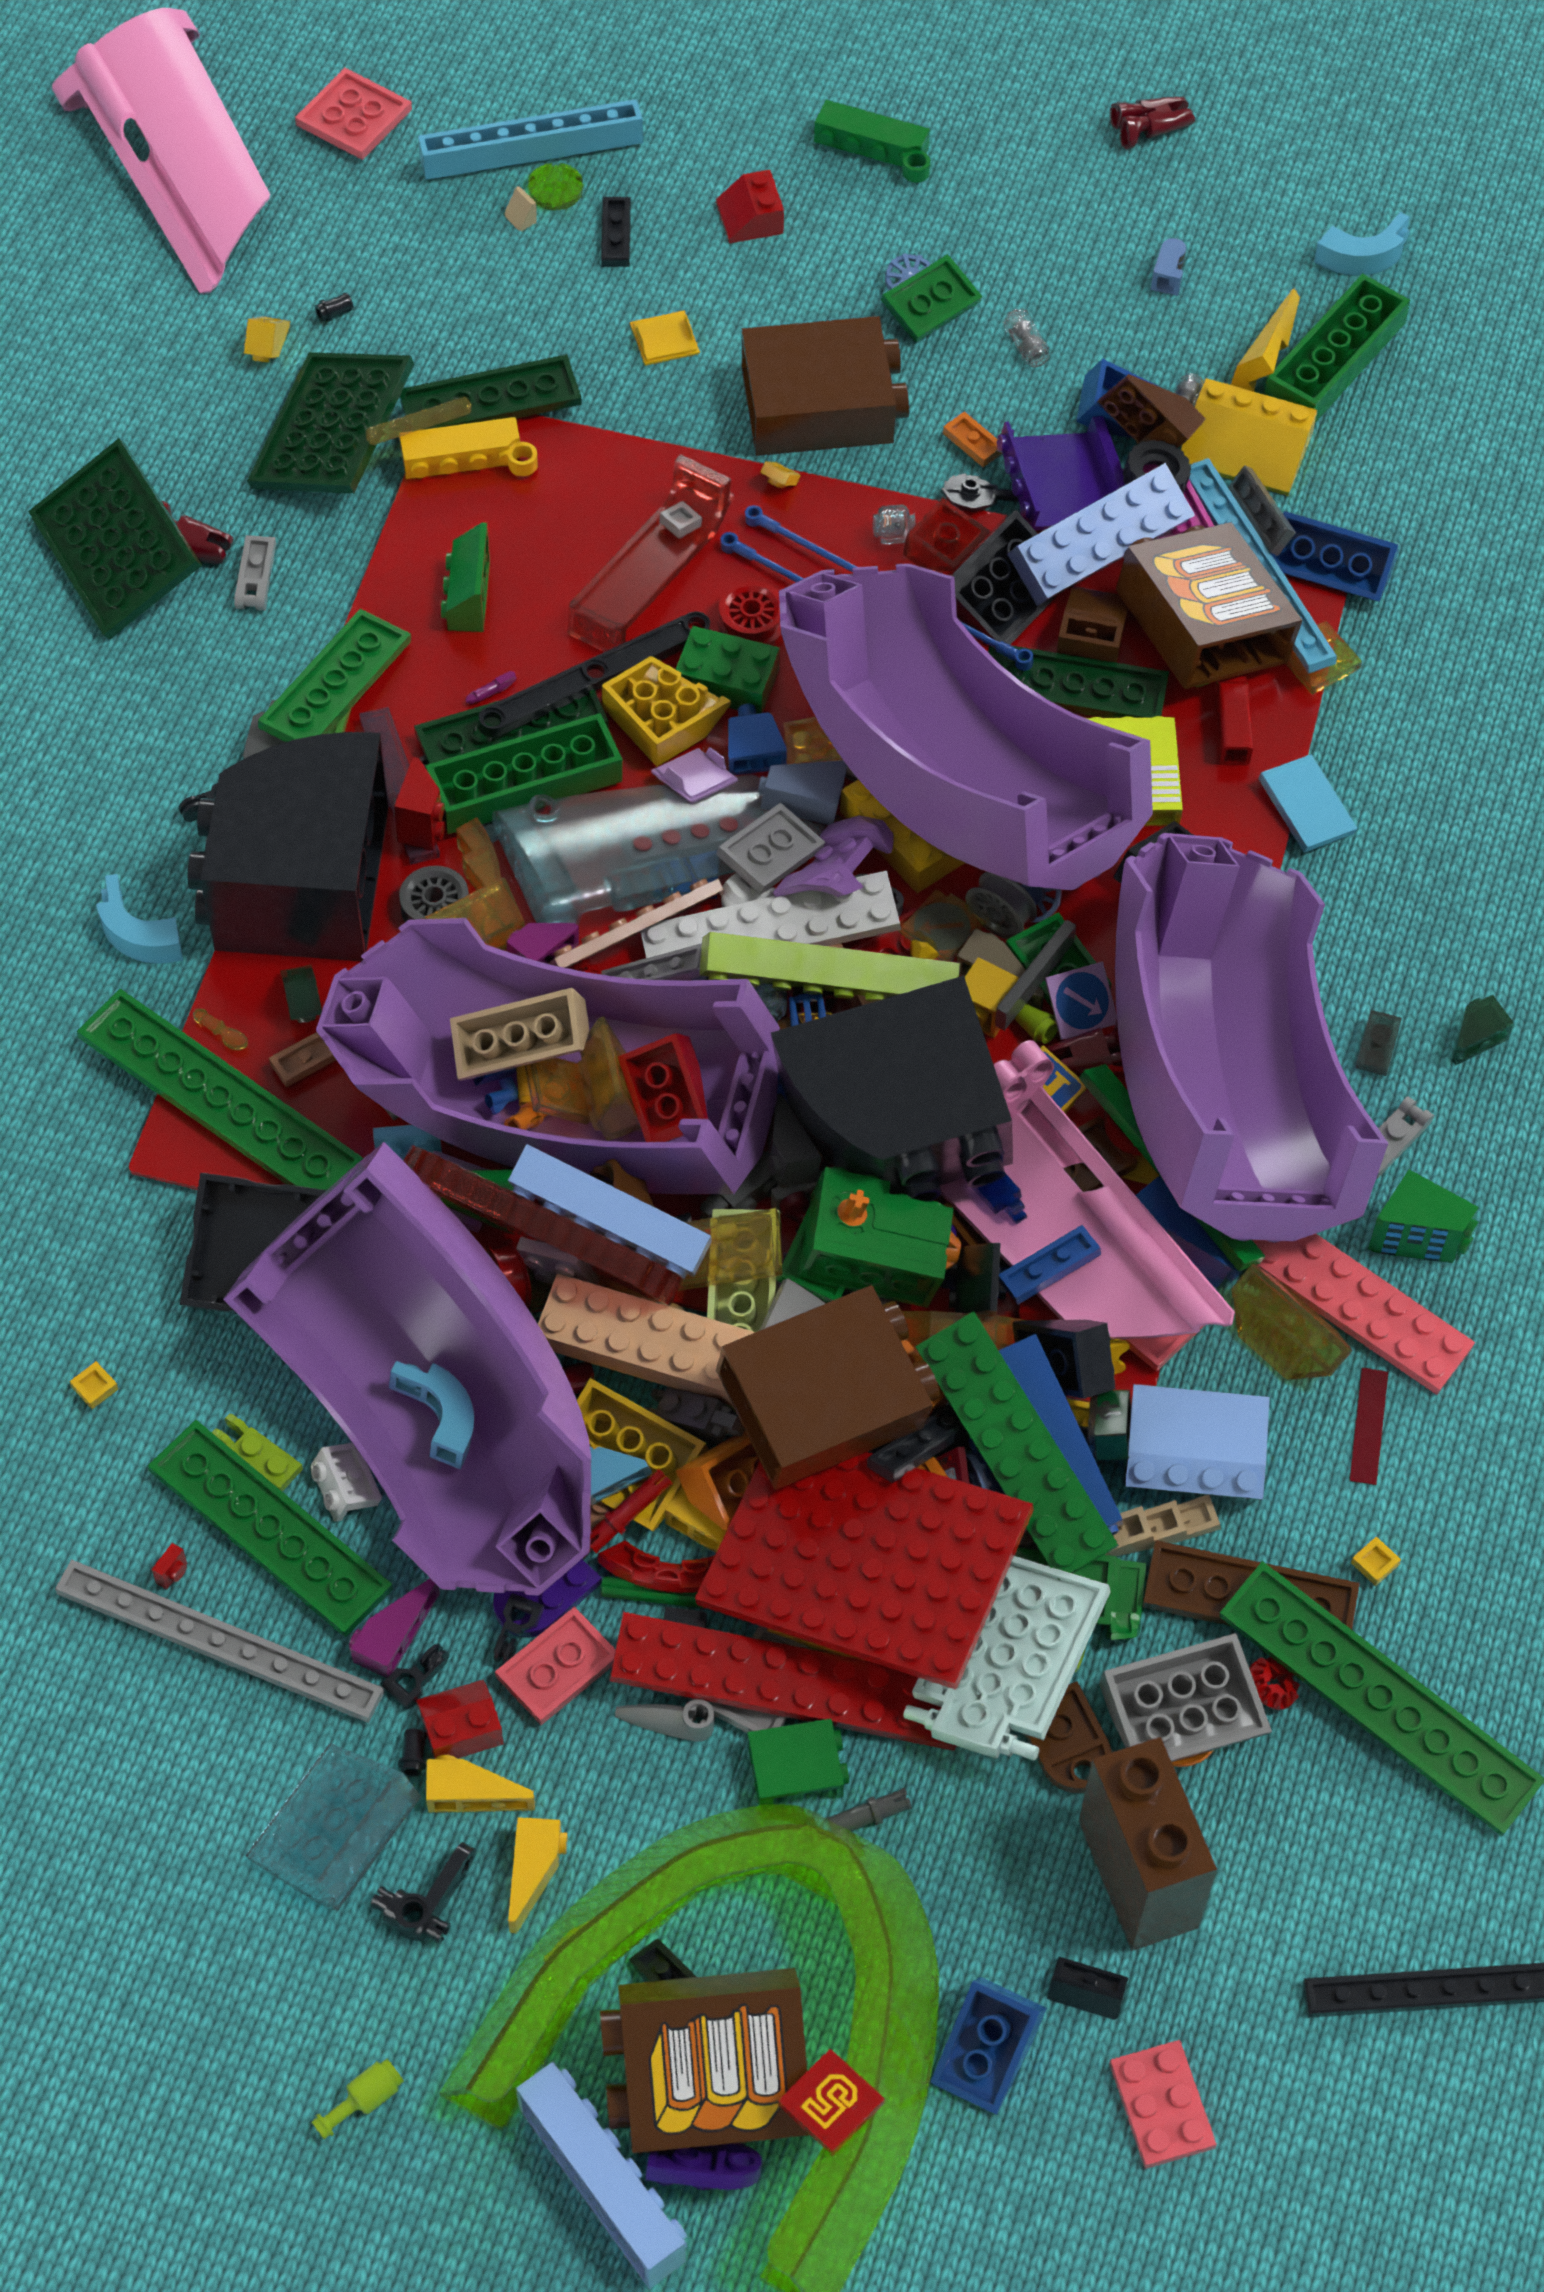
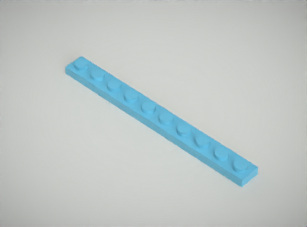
[1189,458,1336,674]

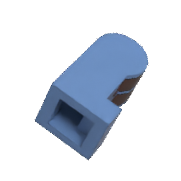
[1151,238,1186,296]

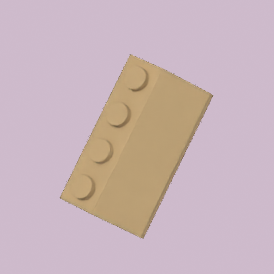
[450,988,589,1081]

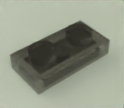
[1355,1010,1402,1076]

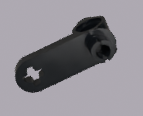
[371,1842,476,1944]

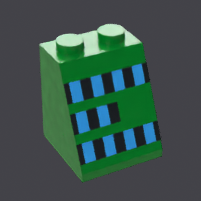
[1368,1169,1479,1263]

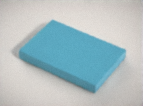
[1258,754,1358,853]

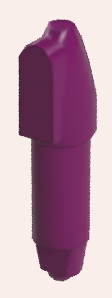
[466,671,517,704]

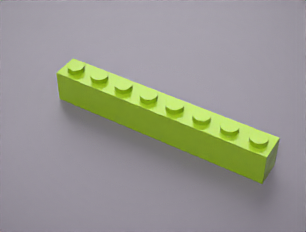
[699,932,960,1002]

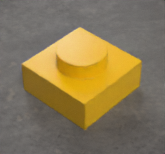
[760,462,801,488]
[69,1361,119,1409]
[1351,1537,1401,1586]

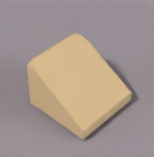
[505,186,537,231]

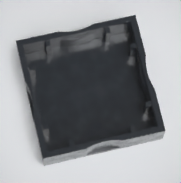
[179,1172,327,1314]

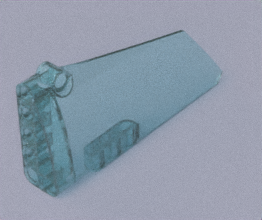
[492,775,845,925]

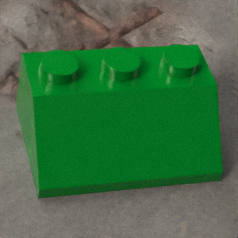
[441,523,490,632]

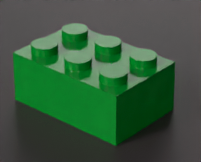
[675,626,780,714]

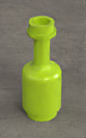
[311,2058,404,2140]

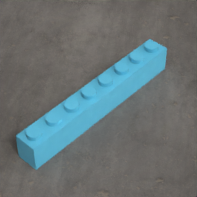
[418,99,643,180]

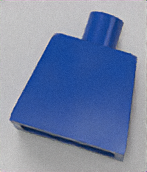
[728,704,787,776]

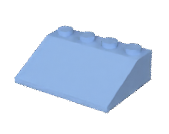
[1125,1384,1270,1499]

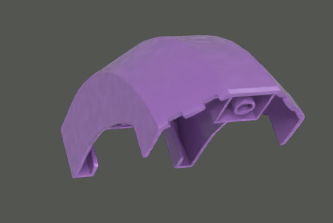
[779,563,1153,890]
[1115,833,1388,1243]
[316,918,780,1194]
[223,1142,591,1595]

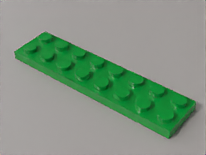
[915,1311,1118,1580]
[147,1420,393,1638]

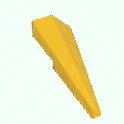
[1231,288,1300,392]

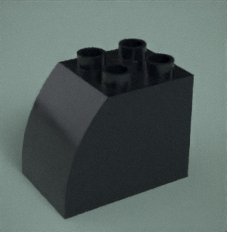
[187,732,389,961]
[771,975,1013,1202]

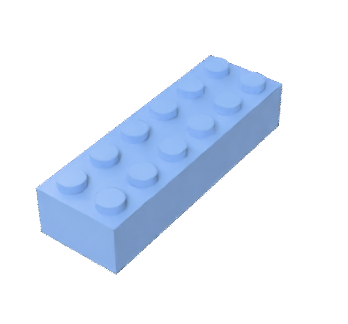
[1008,463,1195,606]
[508,1144,712,1279]
[516,2062,687,2289]

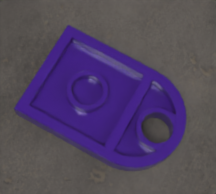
[493,1559,602,1638]
[646,2143,762,2190]

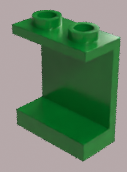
[748,1719,849,1811]

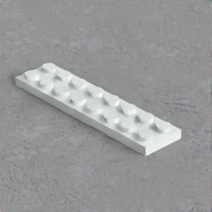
[641,871,901,958]

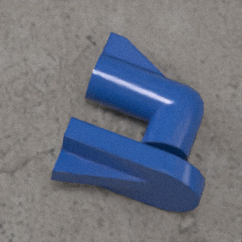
[473,1067,518,1115]

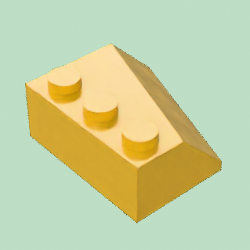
[602,656,731,767]

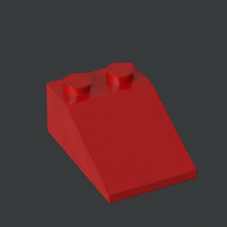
[618,1033,708,1142]

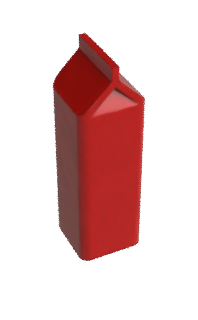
[1215,676,1253,765]

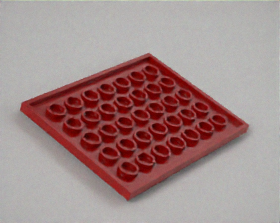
[695,1452,1034,1690]

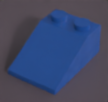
[1076,358,1162,438]
[930,1977,1047,2115]

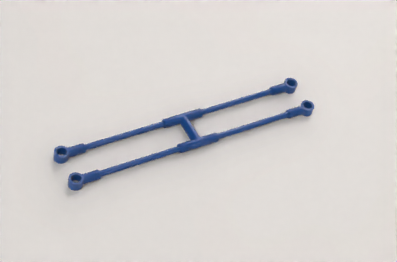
[720,505,1033,670]

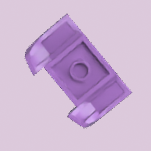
[772,816,893,897]

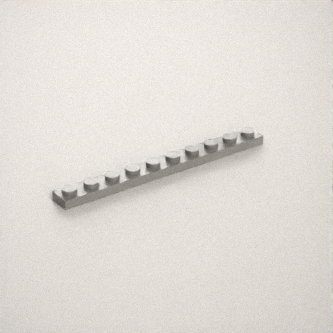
[55,1559,384,1723]

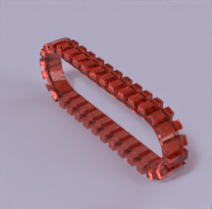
[403,1145,683,1307]

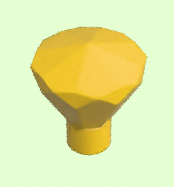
[910,940,939,960]

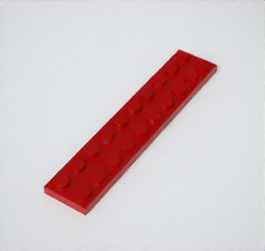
[610,1612,957,1751]

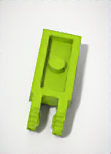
[212,1413,303,1492]

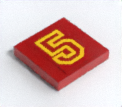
[778,2049,885,2156]

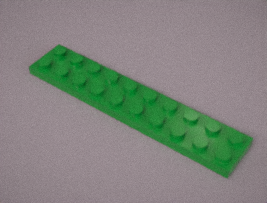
[77,989,364,1190]
[1219,1561,1544,1836]

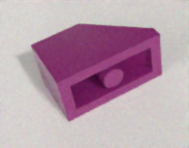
[506,923,579,964]

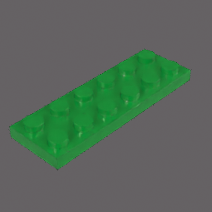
[258,609,411,742]

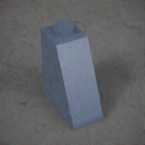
[757,760,848,825]

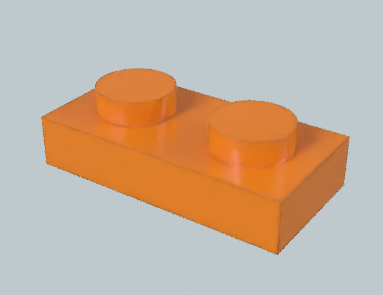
[943,411,1002,467]

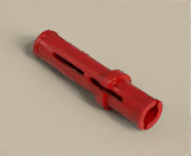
[590,1468,673,1554]

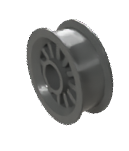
[399,866,470,922]
[965,872,1037,939]

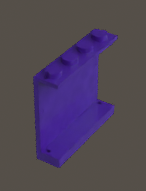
[997,416,1126,531]

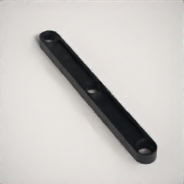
[478,611,710,738]

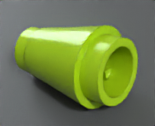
[1014,1004,1058,1044]

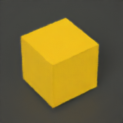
[965,957,1019,1038]

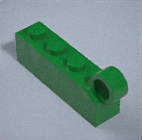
[814,99,931,183]

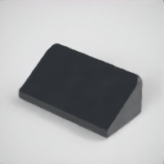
[1047,1957,1128,2019]

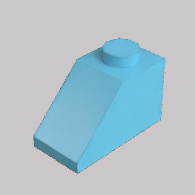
[590,1446,653,1505]

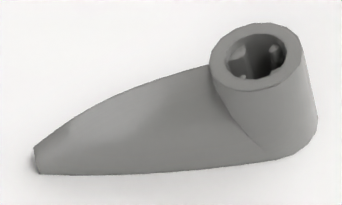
[615,1699,714,1742]

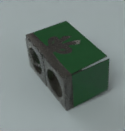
[1087,1390,1131,1460]

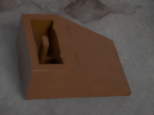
[1097,374,1206,448]
[1057,586,1129,663]

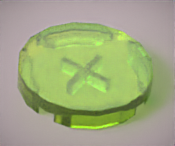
[528,163,584,211]

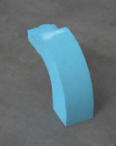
[1314,212,1410,276]
[96,874,183,963]
[389,1361,474,1470]

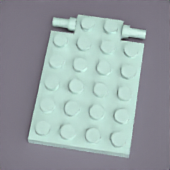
[904,1556,1110,1761]

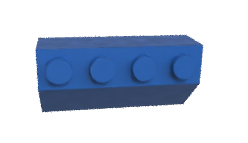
[1270,511,1399,602]

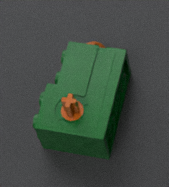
[798,1167,961,1308]

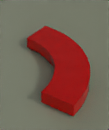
[598,1540,715,1593]

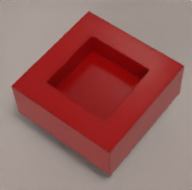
[151,1543,187,1590]

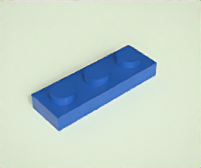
[999,1225,1102,1305]

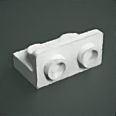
[311,1443,382,1522]

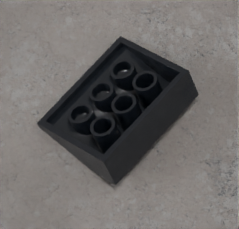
[949,510,1057,645]

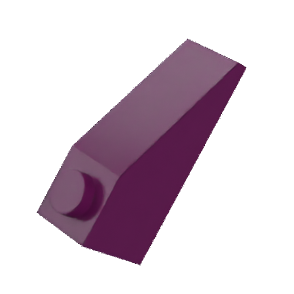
[349,1578,440,1678]

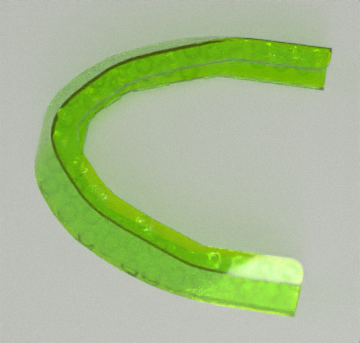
[439,1804,939,2292]

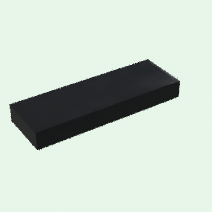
[601,197,631,267]

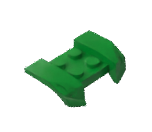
[1014,1548,1146,1640]

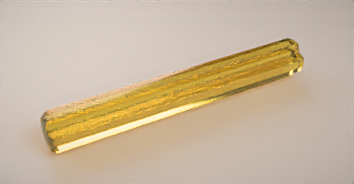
[366,397,472,445]

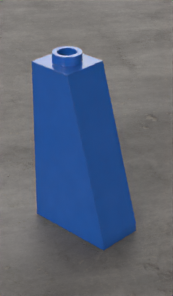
[1135,1176,1243,1288]

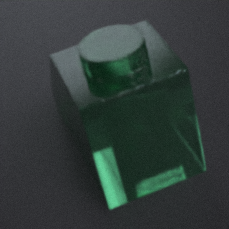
[280,965,322,1023]
[1452,994,1514,1065]

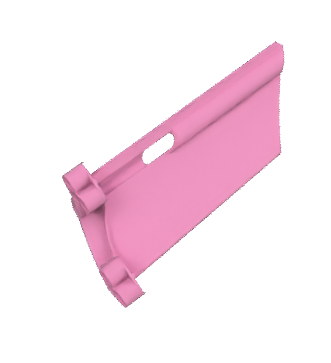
[52,8,270,294]
[940,1040,1235,1339]

